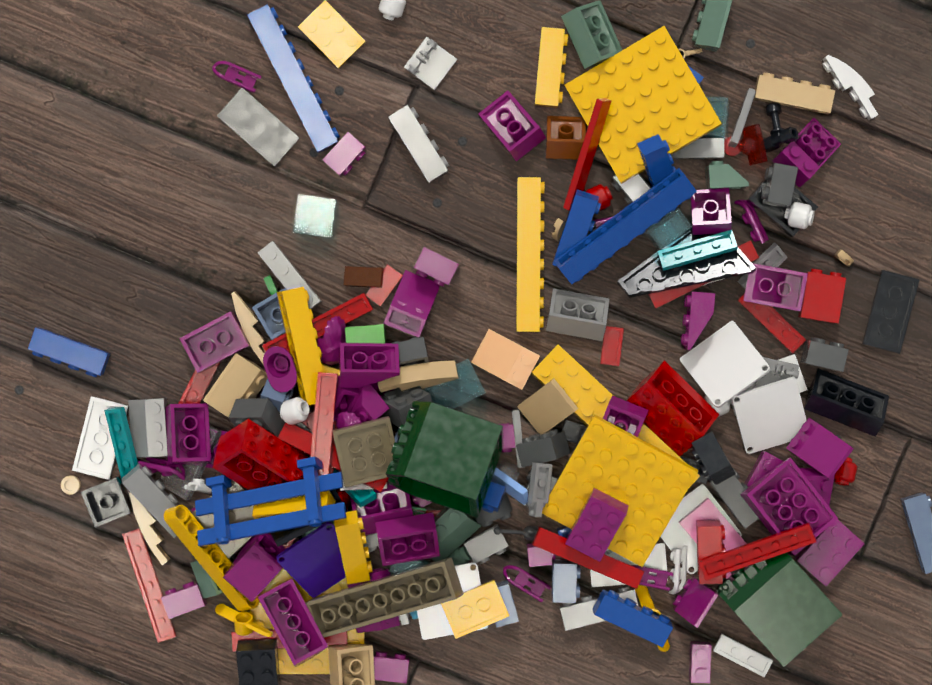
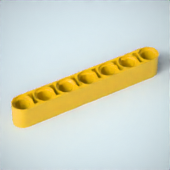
[164,505,260,612]

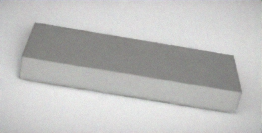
[728,88,756,148]
[512,409,525,468]

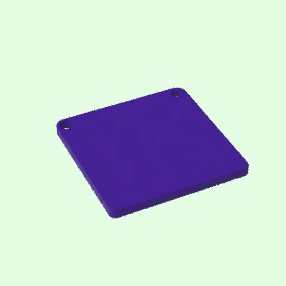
[276,522,346,598]

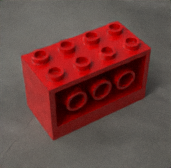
[626,360,720,457]
[212,419,308,490]

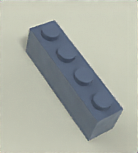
[900,492,932,574]

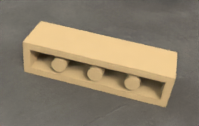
[754,73,835,115]

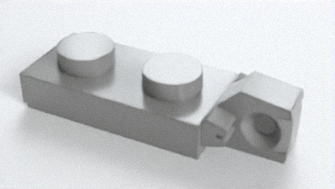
[738,243,787,289]
[528,462,553,517]

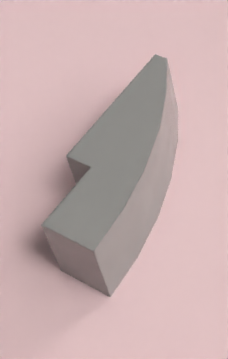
[671,138,724,159]

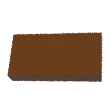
[344,266,384,288]

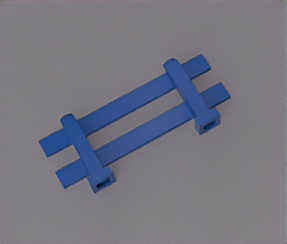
[195,457,346,546]

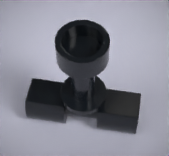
[760,103,799,153]

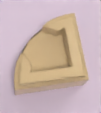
[552,218,566,241]
[835,249,854,267]

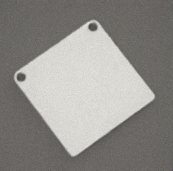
[680,321,770,408]
[732,377,807,454]
[660,484,742,574]
[417,562,488,640]

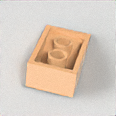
[471,329,540,390]

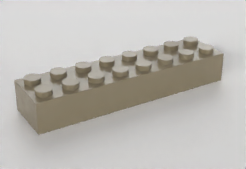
[305,557,464,638]

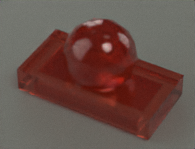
[739,124,768,166]

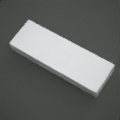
[713,633,773,677]

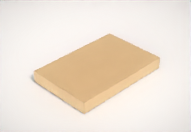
[517,379,578,434]

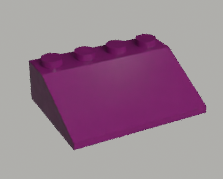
[740,457,838,556]

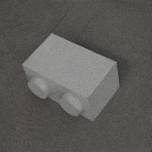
[464,524,508,565]

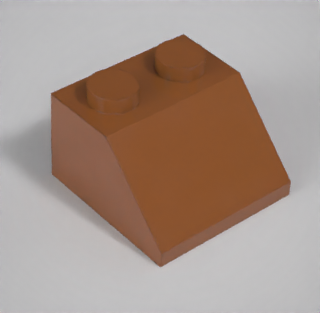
[546,116,586,160]

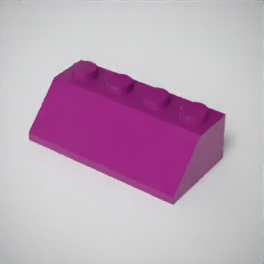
[258,579,328,667]

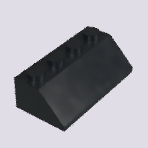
[804,368,889,437]

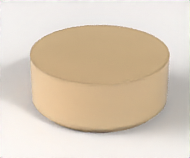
[61,475,81,495]

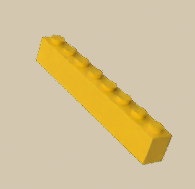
[516,177,545,332]

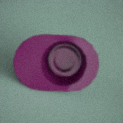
[263,346,297,392]

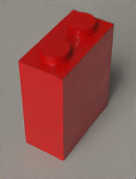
[798,269,846,324]

